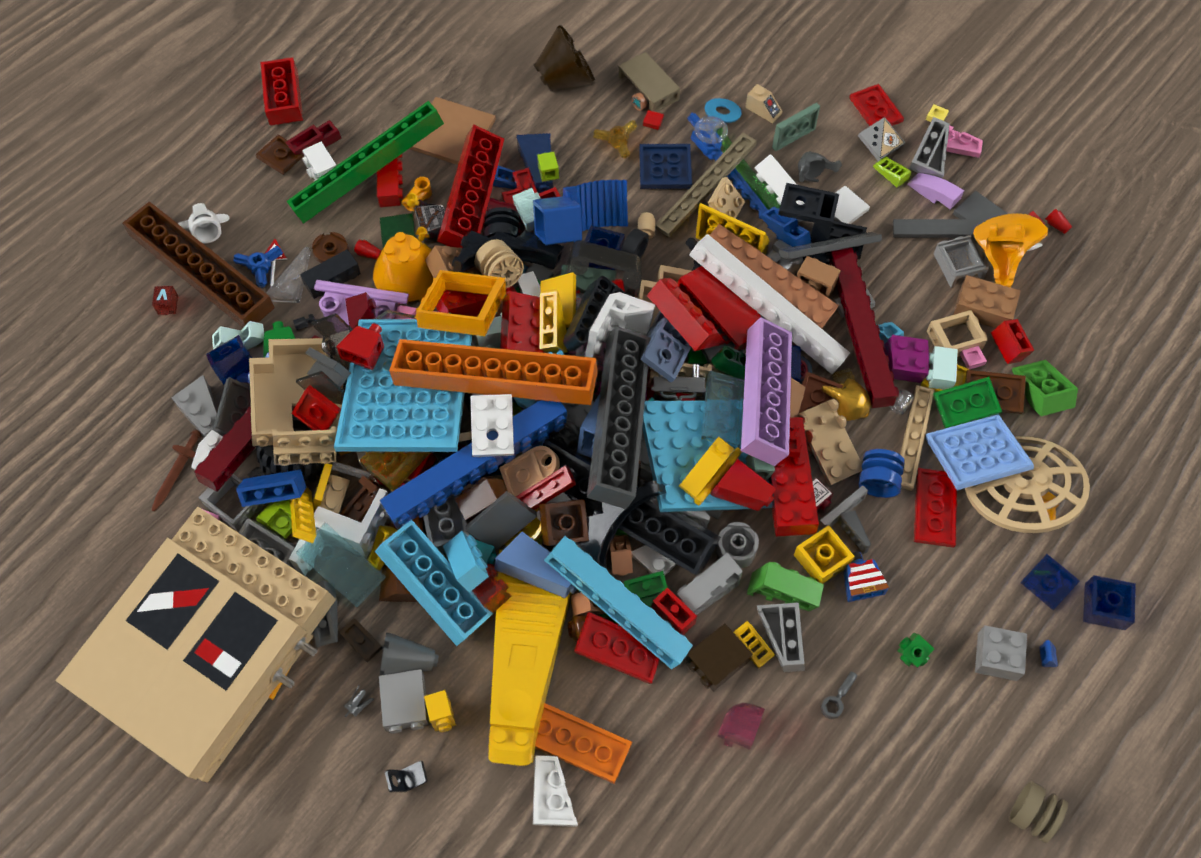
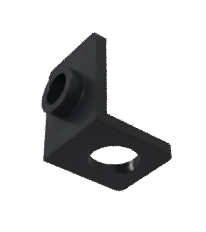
[385,761,428,793]

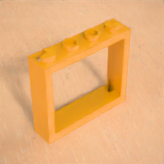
[414,270,506,336]

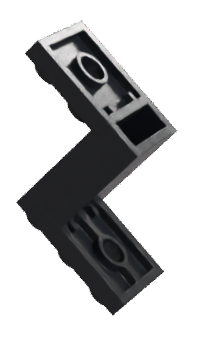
[778,183,867,260]

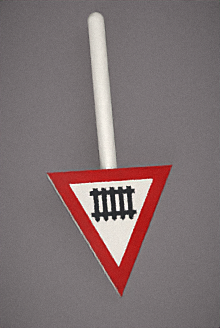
[264,239,287,287]

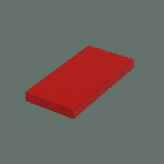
[914,468,957,548]
[574,612,660,684]

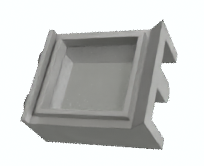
[934,235,989,288]

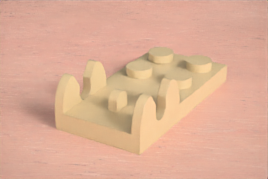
[798,399,862,486]

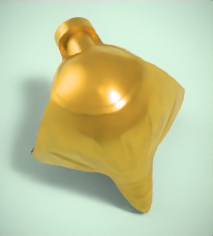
[821,378,871,421]

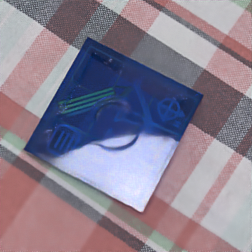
[1020,554,1080,610]

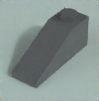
[314,581,338,647]

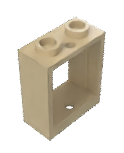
[927,310,987,357]

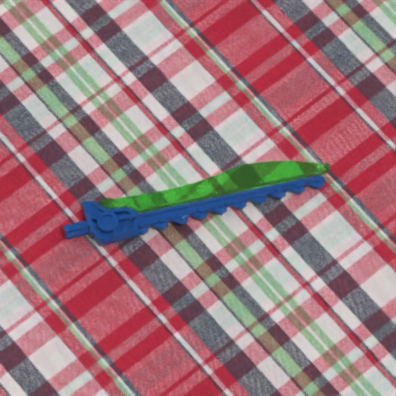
[687,112,799,240]

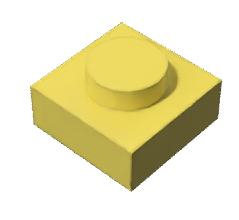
[926,104,949,122]

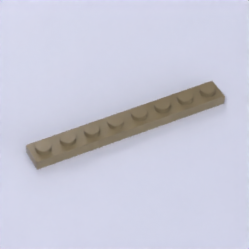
[655,133,757,237]

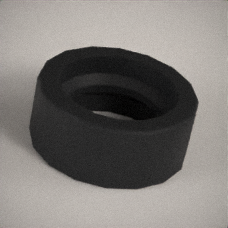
[621,228,649,265]

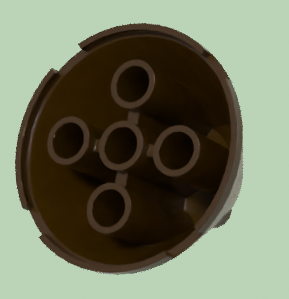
[533,25,596,92]

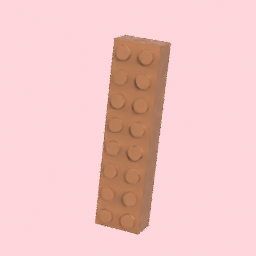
[710,224,839,330]

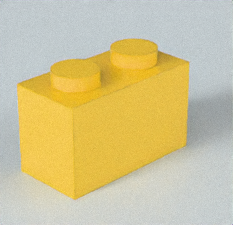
[424,690,456,733]

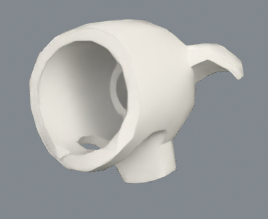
[178,203,229,244]

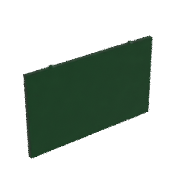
[380,213,415,248]

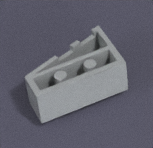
[909,117,949,179]
[171,375,224,438]
[677,552,743,615]
[757,603,805,672]

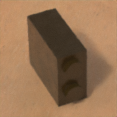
[686,623,753,692]

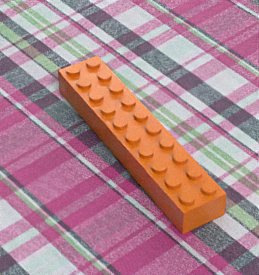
[389,339,598,405]

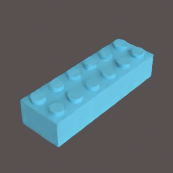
[375,519,493,646]

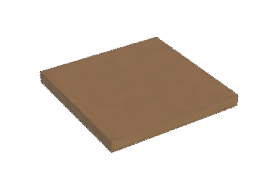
[409,97,496,165]

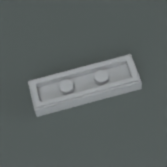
[818,486,868,531]

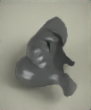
[798,151,842,182]

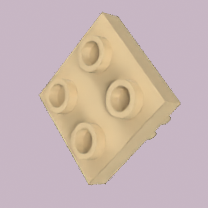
[708,177,745,219]

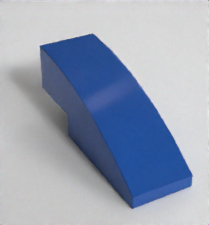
[761,206,811,247]

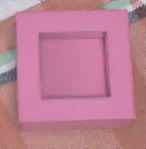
[960,346,987,369]

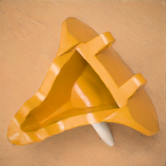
[973,213,1048,288]

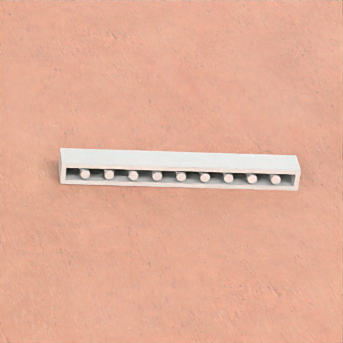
[689,234,850,374]

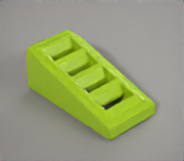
[873,156,912,188]

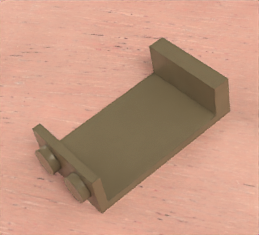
[619,52,680,112]

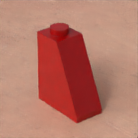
[710,459,776,511]

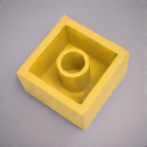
[794,525,855,584]

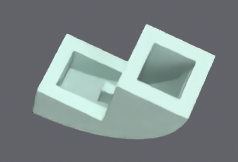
[212,321,264,352]

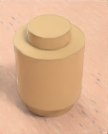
[637,212,655,239]

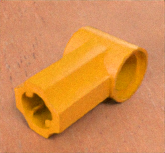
[401,177,432,212]

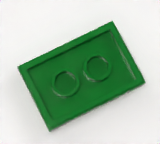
[933,377,1002,429]

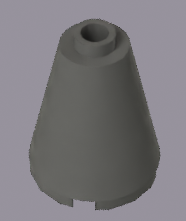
[379,633,439,675]

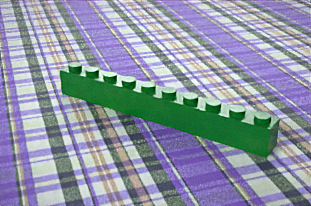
[287,101,444,224]

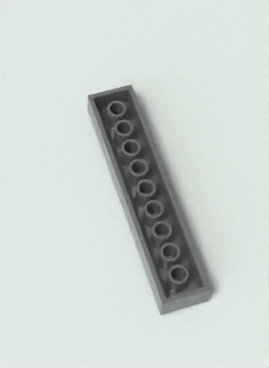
[587,326,651,509]

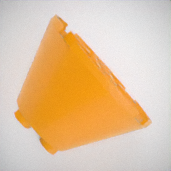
[373,232,434,304]

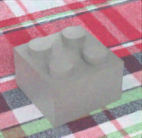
[975,625,1027,681]

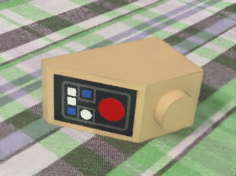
[746,84,782,123]

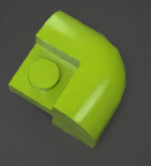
[256,499,292,539]

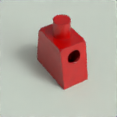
[336,323,384,370]

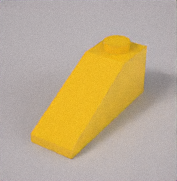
[540,291,567,354]
[678,437,734,499]

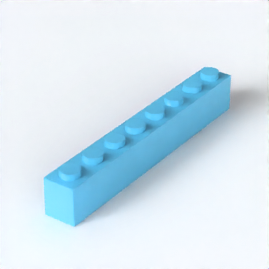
[544,536,693,669]

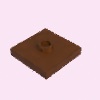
[256,134,304,175]

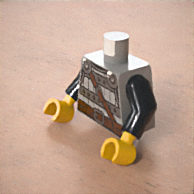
[407,193,445,244]

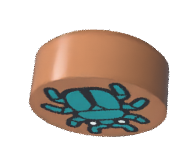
[632,93,647,111]

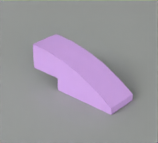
[907,173,964,209]

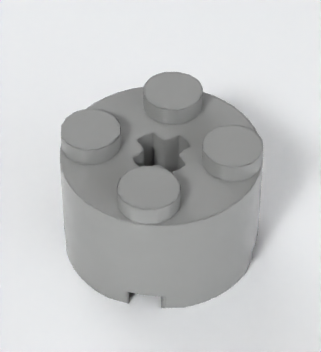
[716,522,759,568]

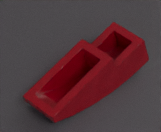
[285,120,342,155]

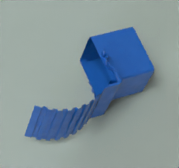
[533,180,628,245]

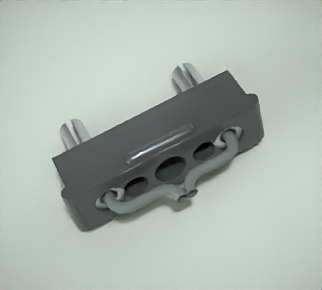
[651,364,706,401]

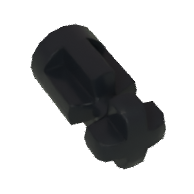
[293,314,316,330]

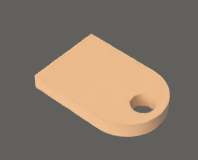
[499,446,560,496]

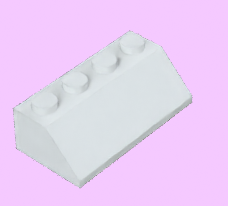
[754,154,805,222]

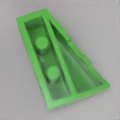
[747,562,824,612]

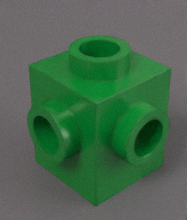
[897,633,934,668]

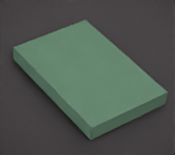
[772,103,820,151]

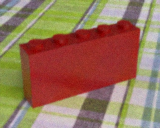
[677,266,761,351]

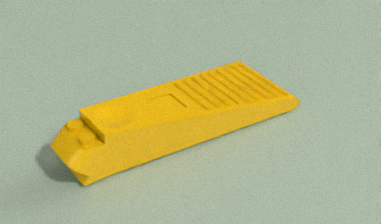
[488,550,572,766]

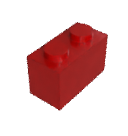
[991,319,1035,364]
[652,587,697,635]

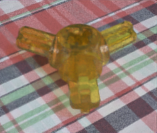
[593,120,637,159]

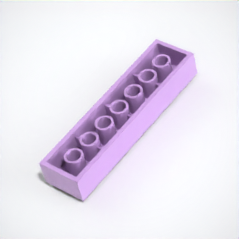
[741,317,792,466]

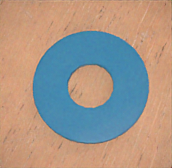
[705,98,742,123]

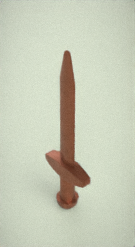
[152,430,202,511]

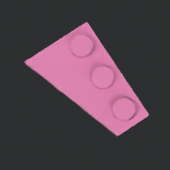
[946,125,983,158]

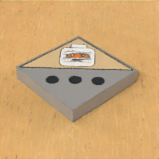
[858,117,905,161]

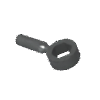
[821,672,858,719]

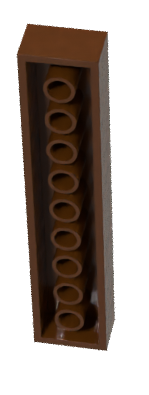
[122,201,275,328]

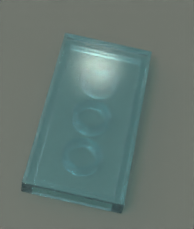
[701,371,745,448]
[296,522,386,607]

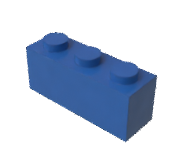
[236,470,306,507]

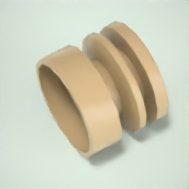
[474,239,524,288]

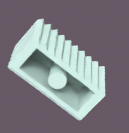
[512,188,540,231]

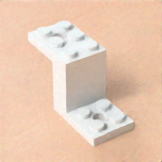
[471,393,514,457]
[289,488,389,576]

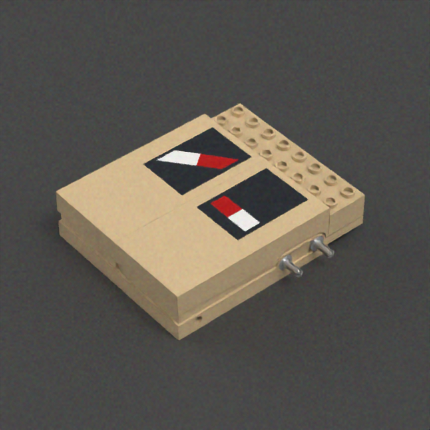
[56,507,336,783]

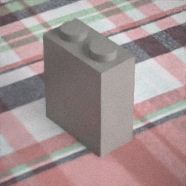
[379,669,429,733]

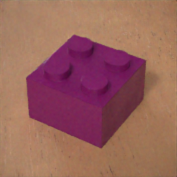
[884,335,929,383]

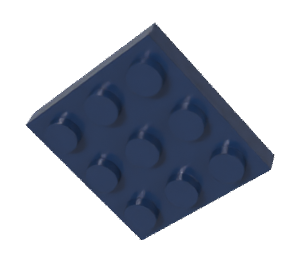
[639,144,692,189]

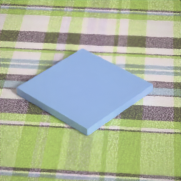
[925,414,1034,490]

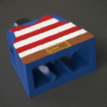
[843,551,889,602]

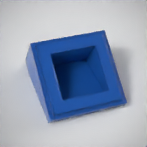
[1039,640,1058,667]

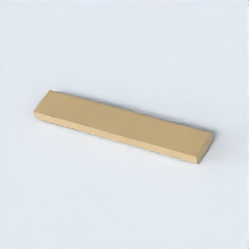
[900,385,935,491]

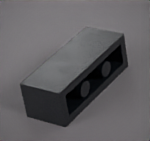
[300,249,361,299]

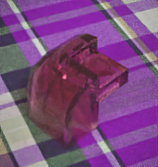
[717,703,765,750]

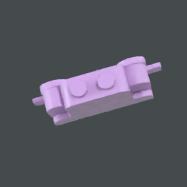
[314,280,409,331]

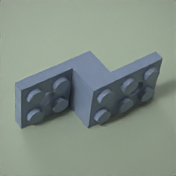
[640,311,691,382]

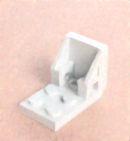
[585,292,655,358]

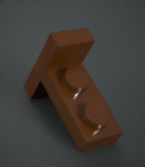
[340,475,382,522]

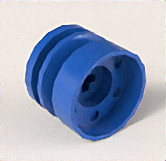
[858,449,905,498]

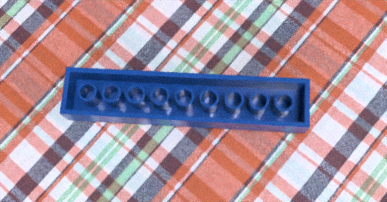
[380,400,567,529]

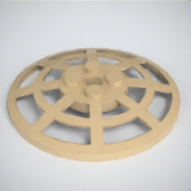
[965,436,1090,533]

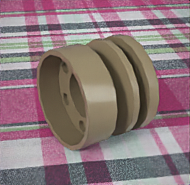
[1009,780,1068,843]

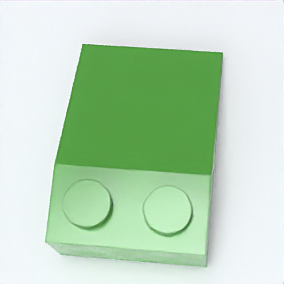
[1012,360,1078,416]

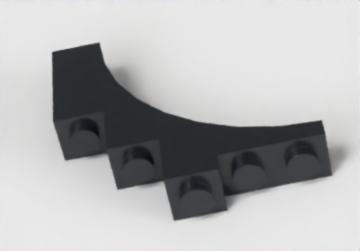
[452,230,564,273]
[576,481,666,593]

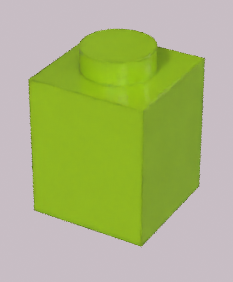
[537,152,559,182]

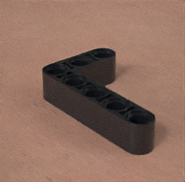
[563,276,628,351]

